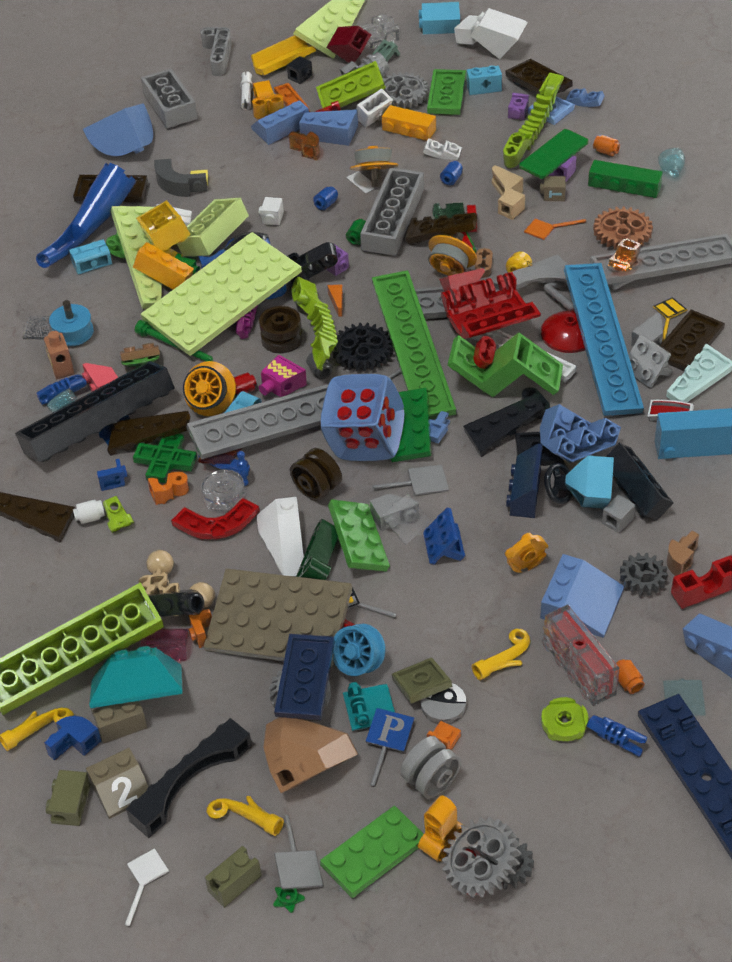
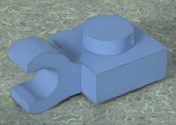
[430,411,450,444]

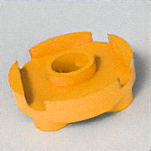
[505,533,548,573]

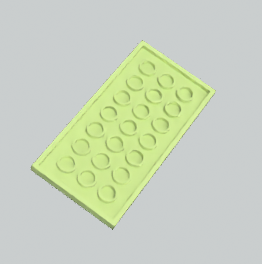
[141,232,302,356]

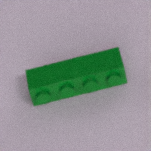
[588,160,663,198]

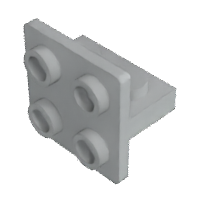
[629,335,673,387]

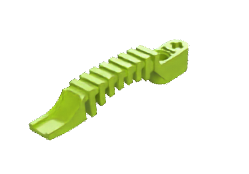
[503,73,564,168]
[291,277,338,371]

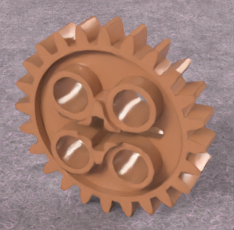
[593,206,653,251]

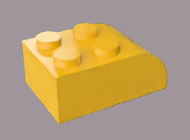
[136,200,191,252]

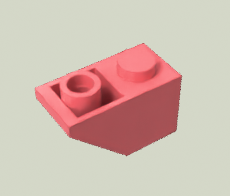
[82,363,118,392]

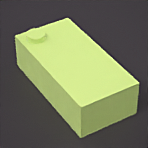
[177,198,249,257]

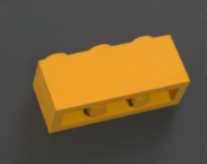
[382,105,436,141]
[133,242,194,290]

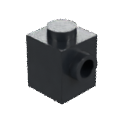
[287,56,313,84]

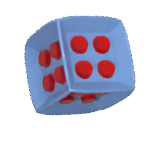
[321,374,404,461]

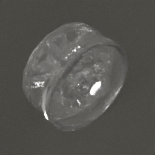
[201,469,246,514]

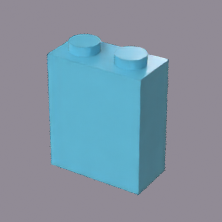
[419,2,460,34]

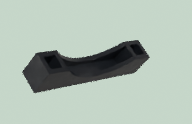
[126,718,252,838]

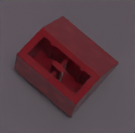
[326,26,372,63]

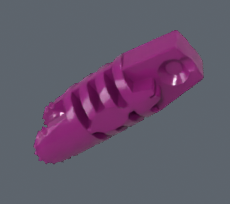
[236,305,258,339]

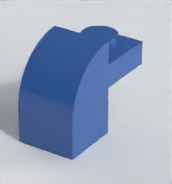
[44,716,101,760]

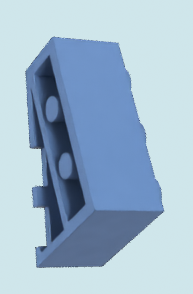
[299,109,358,146]

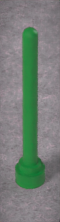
[134,320,213,362]

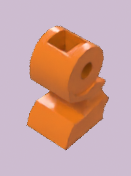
[147,472,189,505]

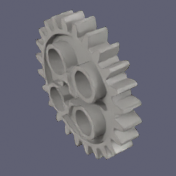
[383,72,429,109]
[442,817,521,898]

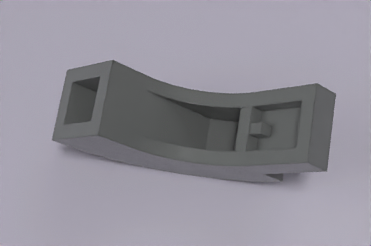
[154,159,208,197]

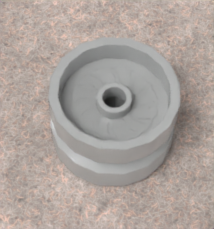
[400,736,461,799]

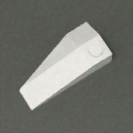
[257,497,304,577]

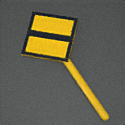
[653,297,687,342]

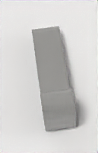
[201,27,232,76]

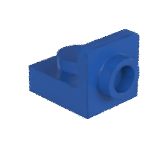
[97,459,128,491]

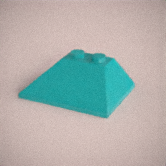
[89,646,183,708]

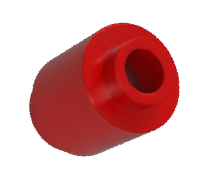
[234,372,257,396]

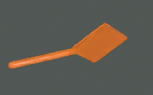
[524,219,586,240]

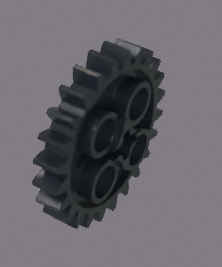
[332,322,393,372]

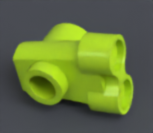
[103,496,134,532]

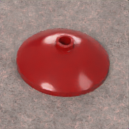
[541,311,585,353]

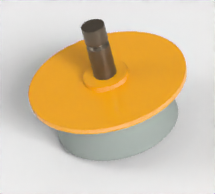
[350,146,398,187]
[428,232,477,276]

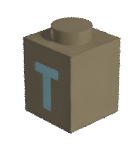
[540,176,566,201]

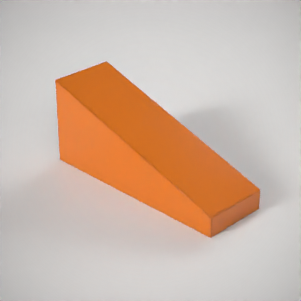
[327,285,343,317]

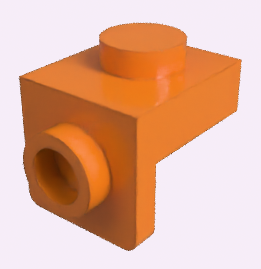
[188,609,212,648]

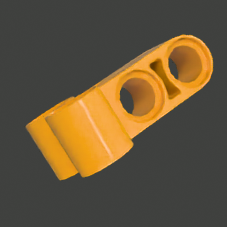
[252,80,284,119]
[418,795,465,862]

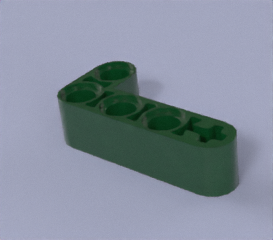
[296,519,338,580]

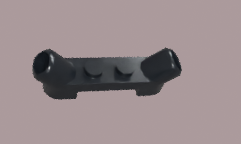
[147,589,204,616]

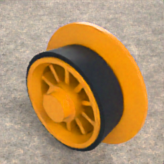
[183,361,236,416]

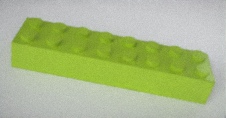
[0,582,164,715]

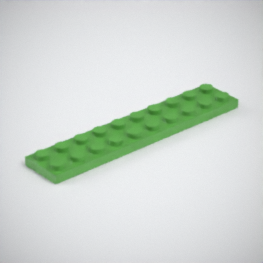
[372,270,456,419]

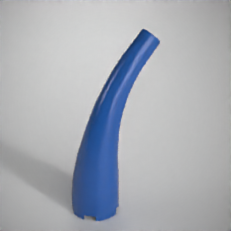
[36,163,136,268]

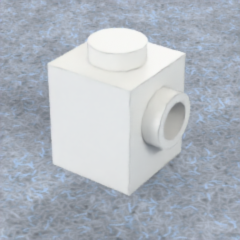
[259,197,284,225]

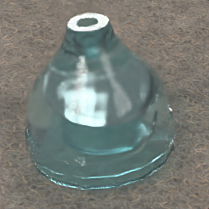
[658,148,685,178]
[47,388,77,413]

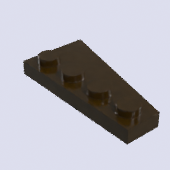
[0,492,75,543]

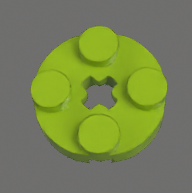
[541,697,588,741]

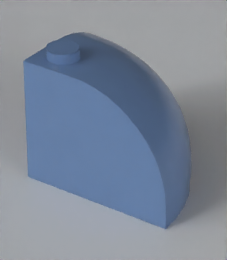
[83,103,153,156]

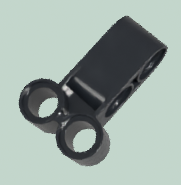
[287,242,338,283]

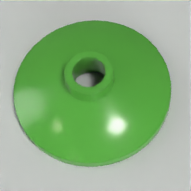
[121,355,160,368]

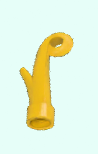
[471,629,530,680]
[0,707,74,751]
[206,796,284,836]

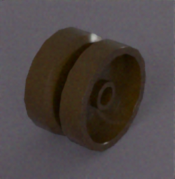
[259,306,303,354]
[290,447,342,501]

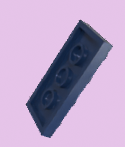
[274,634,335,720]

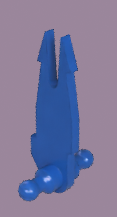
[198,451,250,486]

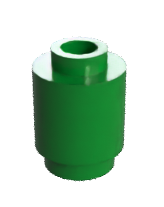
[346,219,366,245]

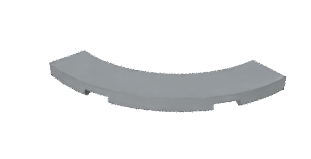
[494,265,567,290]

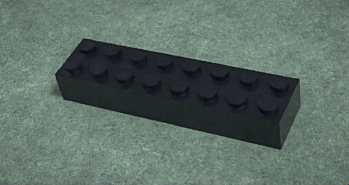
[15,361,175,462]

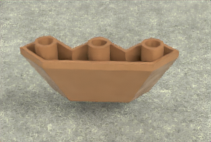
[263,717,358,793]

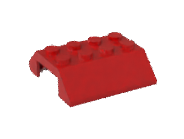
[441,272,541,339]

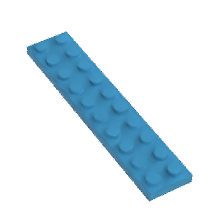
[564,263,644,416]

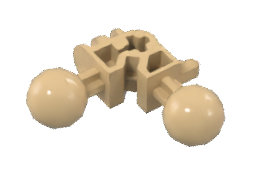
[139,550,215,616]

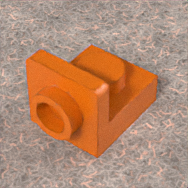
[427,721,461,750]

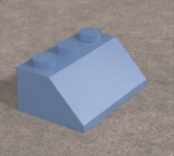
[251,100,309,145]

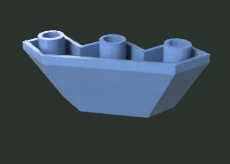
[540,404,621,463]

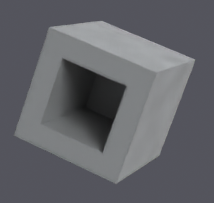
[602,495,635,533]

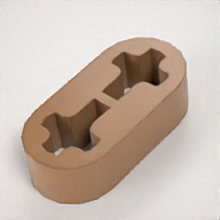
[475,248,493,278]

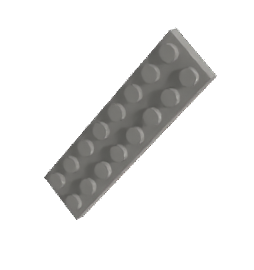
[590,234,732,284]
[187,384,329,459]

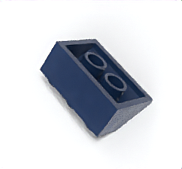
[506,444,542,518]

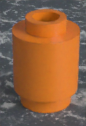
[593,135,620,156]
[612,659,645,694]

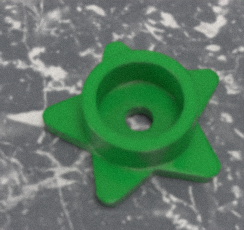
[273,887,305,913]

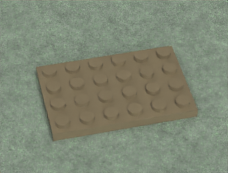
[203,569,353,668]

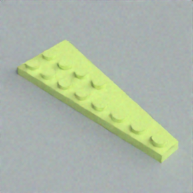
[293,0,365,59]
[111,206,162,309]

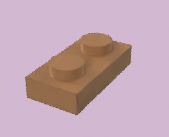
[120,343,160,361]

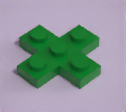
[133,434,197,483]

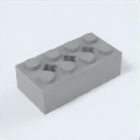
[141,68,198,128]

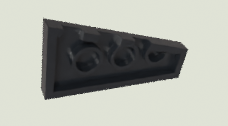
[463,394,545,457]

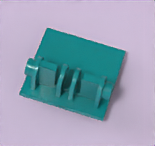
[343,682,395,731]

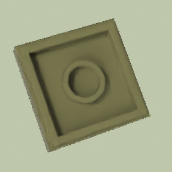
[392,658,453,704]

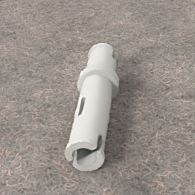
[240,72,253,110]

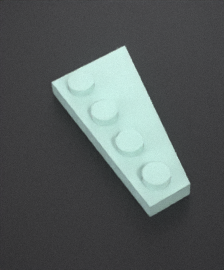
[666,344,732,402]

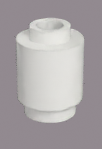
[73,499,105,524]

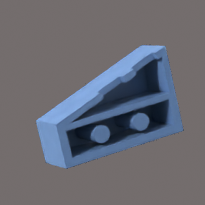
[682,613,732,678]

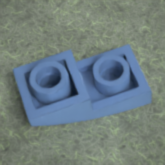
[566,88,605,107]

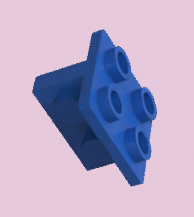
[423,507,465,565]

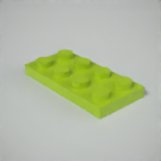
[316,61,386,108]

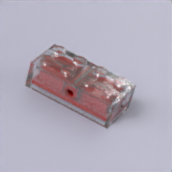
[542,604,619,706]

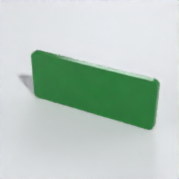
[519,129,589,179]

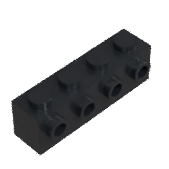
[606,442,674,521]

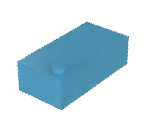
[654,408,732,459]

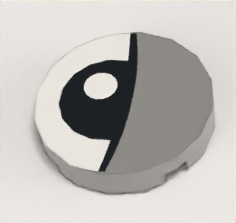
[421,683,466,724]

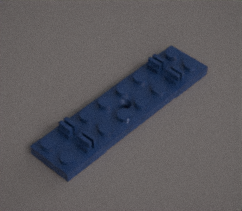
[638,694,732,859]

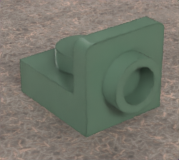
[372,39,400,62]

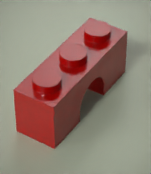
[671,555,732,609]

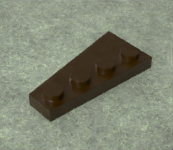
[405,213,478,244]
[107,411,191,456]

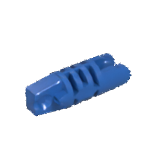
[36,374,87,405]
[587,715,648,756]

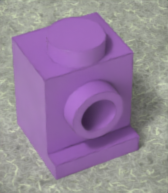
[508,93,529,120]

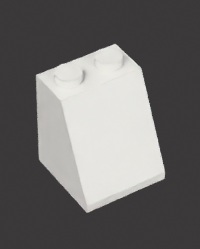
[470,8,527,59]

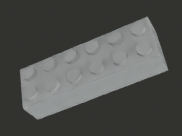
[360,168,424,256]

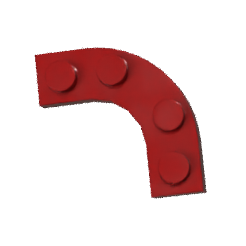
[171,498,260,539]

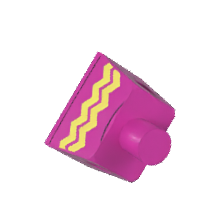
[259,355,307,397]

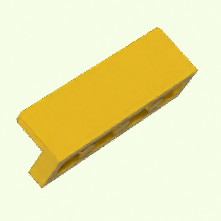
[251,35,316,75]

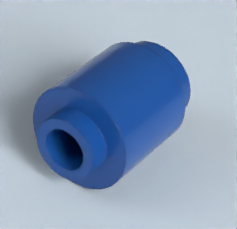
[440,161,463,186]
[313,186,338,210]

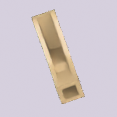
[492,165,525,220]

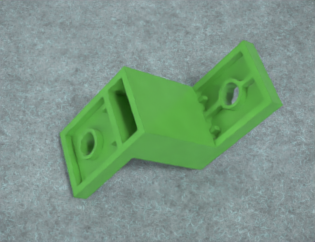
[447,332,563,397]

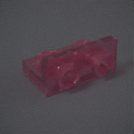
[141,629,189,661]

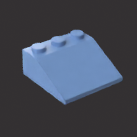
[540,554,624,638]

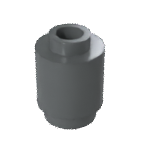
[306,353,332,379]

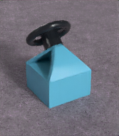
[544,455,614,509]

